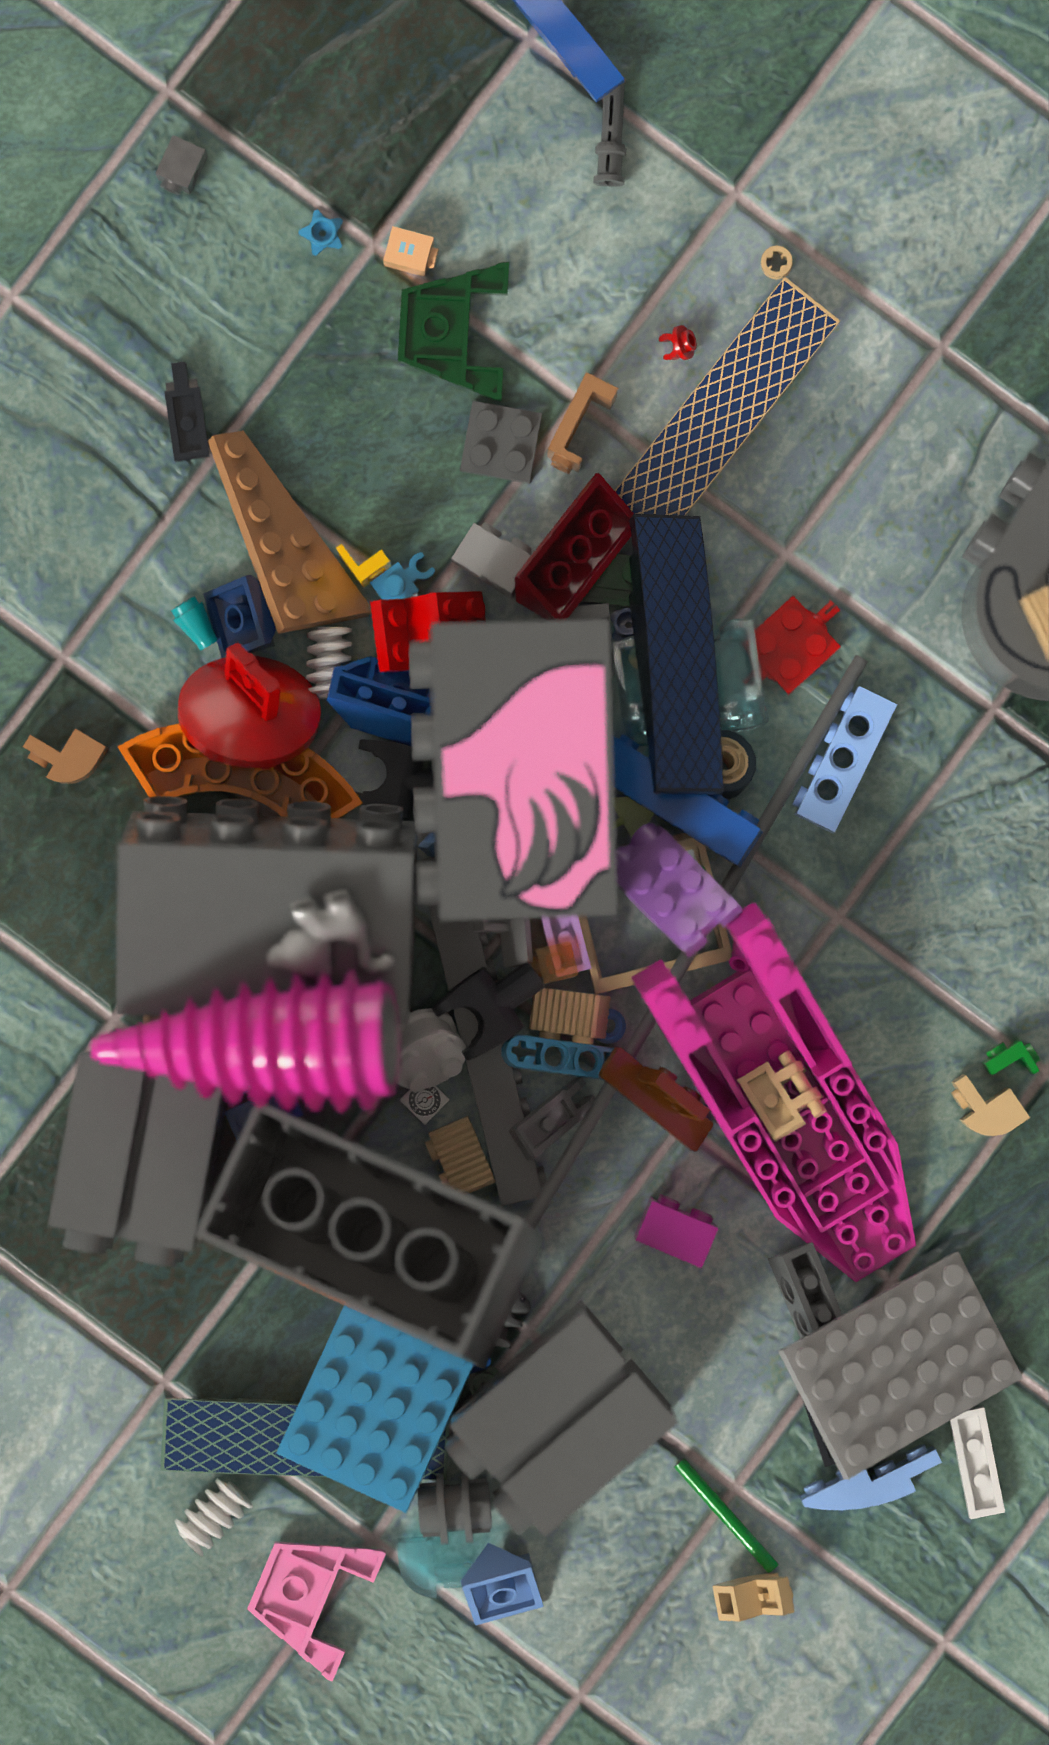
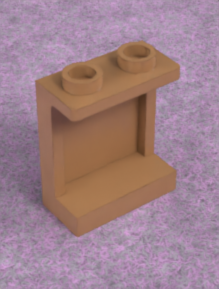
[547,372,618,474]

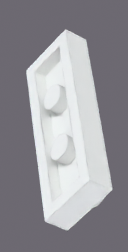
[950,1406,1005,1519]

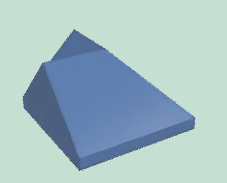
[461,1543,544,1626]

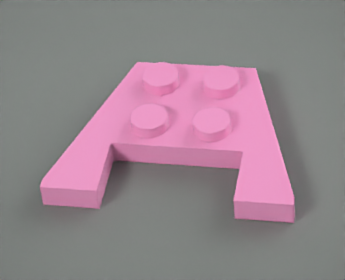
[247,1541,387,1682]

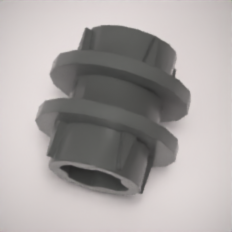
[417,1471,492,1545]

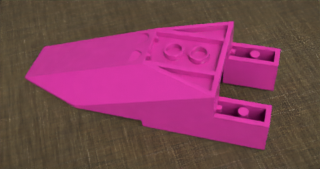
[630,902,916,1282]

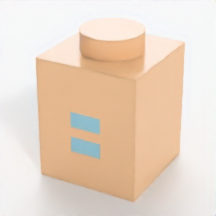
[383,226,439,277]

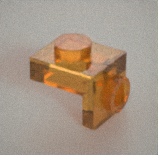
[530,942,578,984]

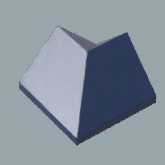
[203,575,276,658]

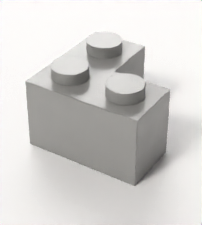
[451,522,532,599]

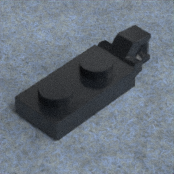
[164,361,210,462]

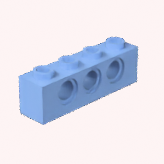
[792,686,897,833]

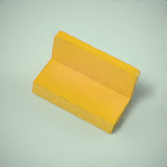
[336,544,391,588]

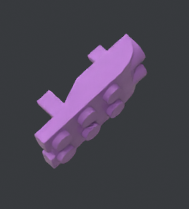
[615,823,743,958]

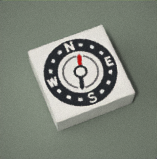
[400,1086,450,1125]

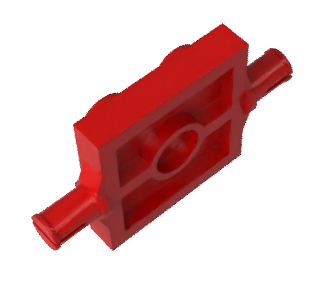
[741,596,841,696]

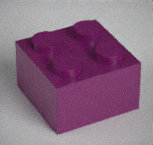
[634,1194,718,1268]

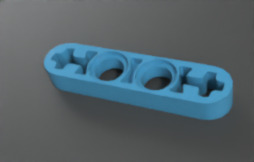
[501,1035,637,1080]

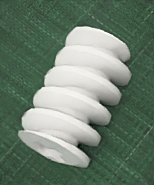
[306,627,352,700]
[174,1478,253,1557]

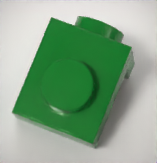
[981,1040,1040,1075]

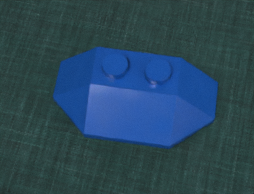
[327,656,430,746]

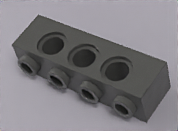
[768,1242,843,1338]

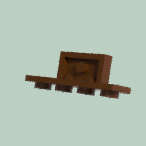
[598,1047,713,1152]

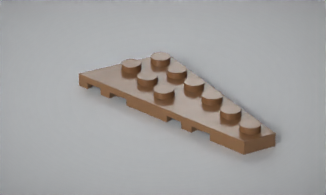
[208,431,372,634]

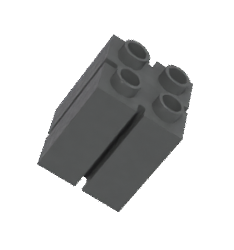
[48,1051,228,1267]
[445,1300,678,1537]

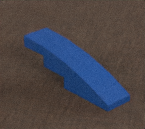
[513,0,625,103]

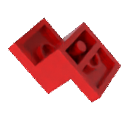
[370,591,486,672]

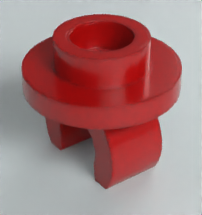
[658,325,697,360]

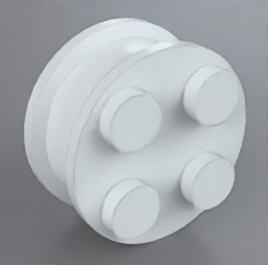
[397,1006,466,1092]

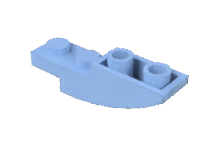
[799,1444,942,1510]

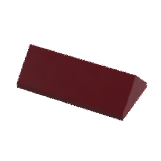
[514,473,634,621]

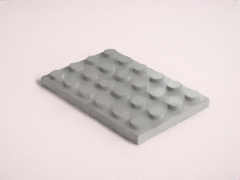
[778,1252,1023,1479]

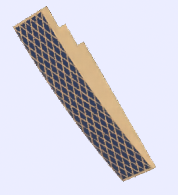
[615,277,840,515]

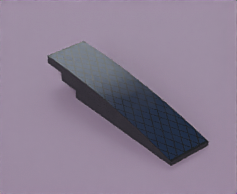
[628,514,724,795]

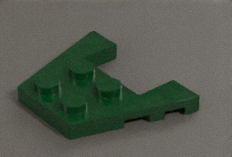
[398,262,510,401]

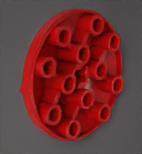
[178,642,321,770]

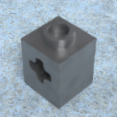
[155,135,208,195]

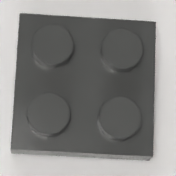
[460,401,542,484]

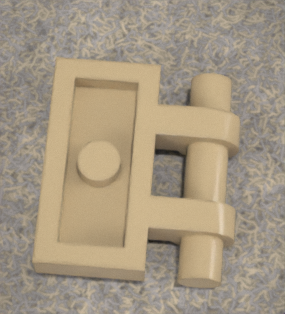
[738,1051,827,1142]

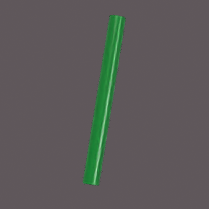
[674,1458,779,1573]

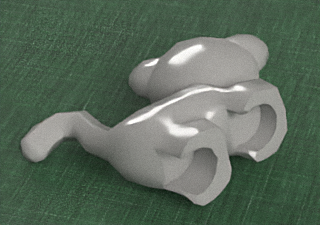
[267,890,394,981]

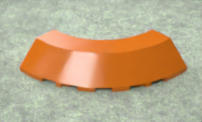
[118,723,363,819]

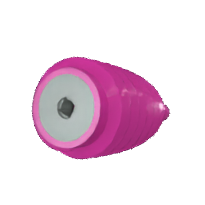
[91,969,400,1112]

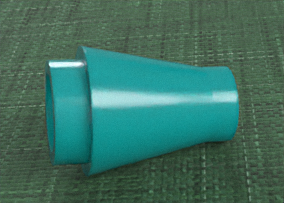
[171,596,218,651]

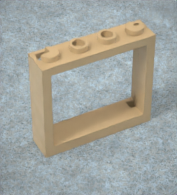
[578,833,732,994]

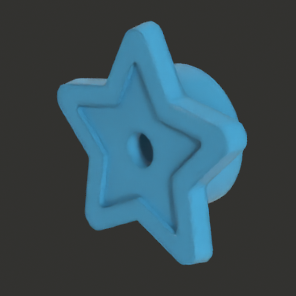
[298,210,343,256]

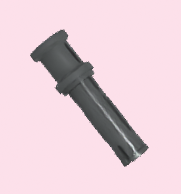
[593,78,626,187]

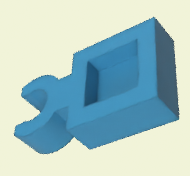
[370,552,435,599]

